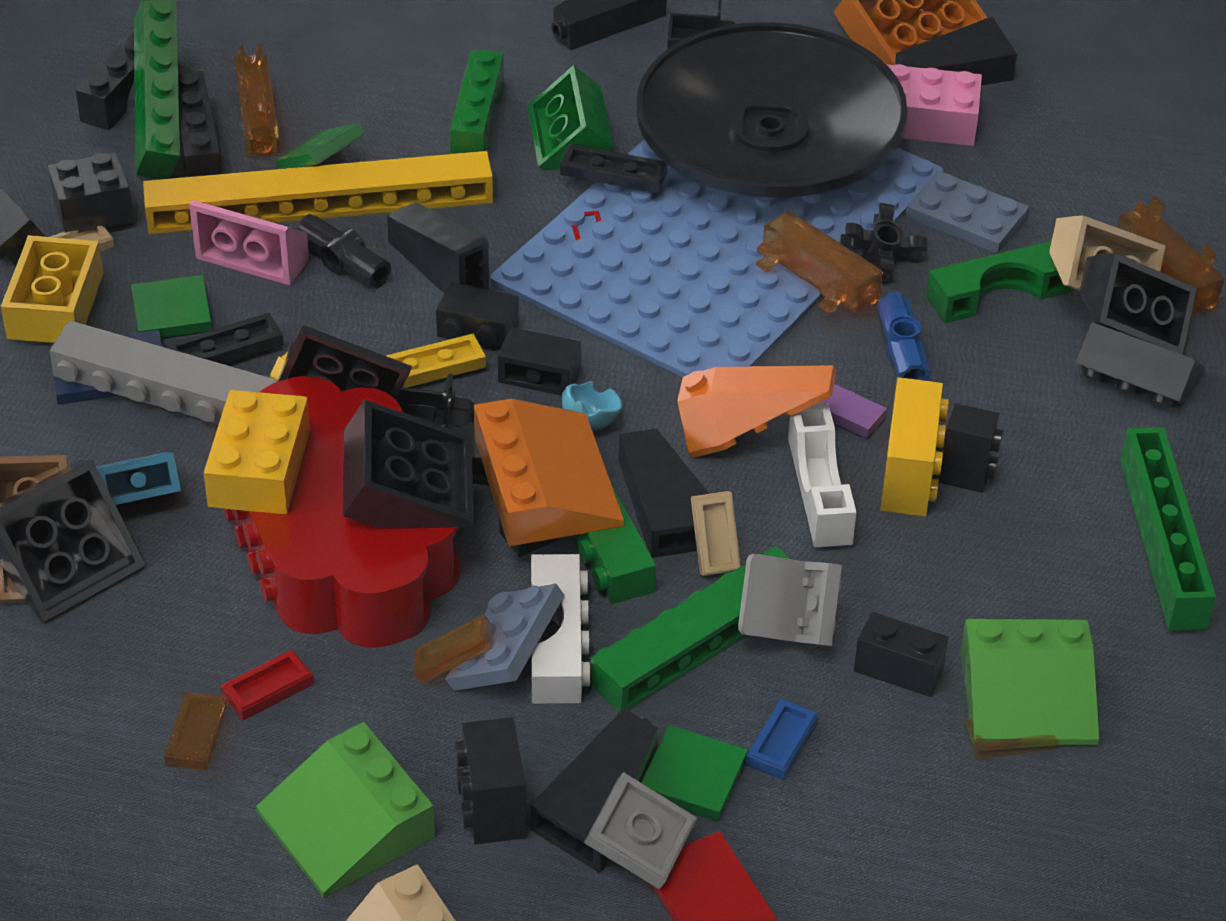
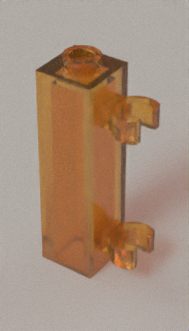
[234,44,280,156]
[1117,196,1225,315]
[756,210,883,314]

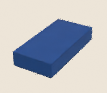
[745,699,819,781]

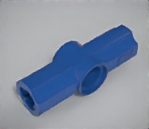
[877,292,931,381]

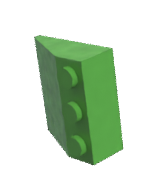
[960,619,1099,745]
[256,722,435,898]

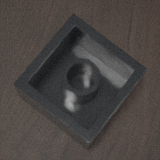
[48,152,134,233]
[455,717,526,845]

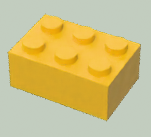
[1,235,104,343]
[880,377,949,517]
[203,390,310,514]

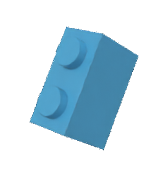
[96,451,181,505]

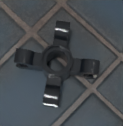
[840,202,927,284]

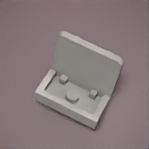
[738,554,842,646]

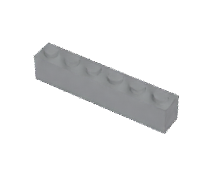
[50,320,276,424]

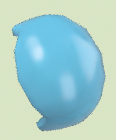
[562,381,622,432]

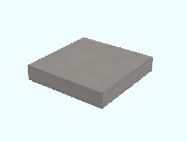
[584,772,697,889]

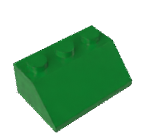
[527,65,614,170]

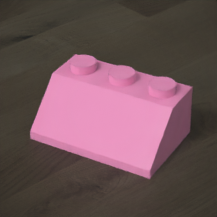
[189,200,309,286]

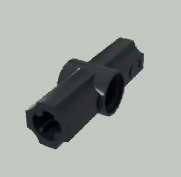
[296,214,391,289]

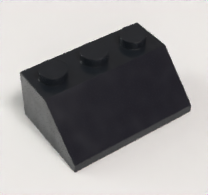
[1080,252,1197,355]
[1075,322,1205,408]

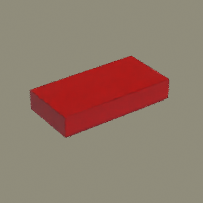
[221,649,314,721]

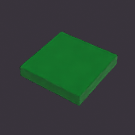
[274,123,364,169]
[131,275,212,338]
[641,725,748,821]

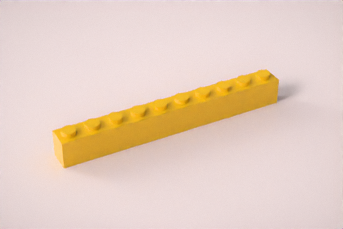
[143,151,493,234]

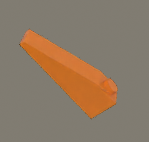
[677,365,837,458]

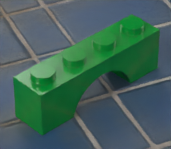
[450,50,504,154]
[926,241,1072,324]

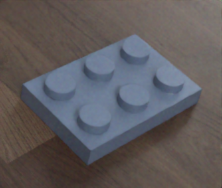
[905,171,1030,254]
[445,584,565,691]

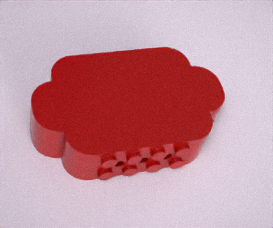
[222,376,460,648]

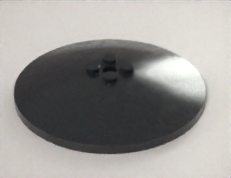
[636,22,907,198]

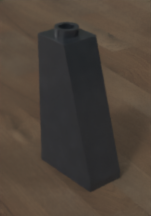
[551,0,667,50]
[895,17,1017,86]
[387,202,489,293]
[619,428,710,558]
[531,708,658,873]

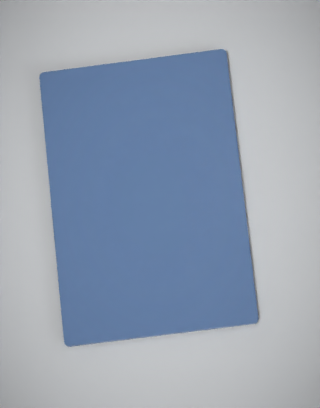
[491,128,943,378]

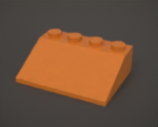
[833,0,987,65]
[474,398,624,546]

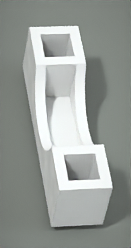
[788,404,856,548]
[531,554,590,704]

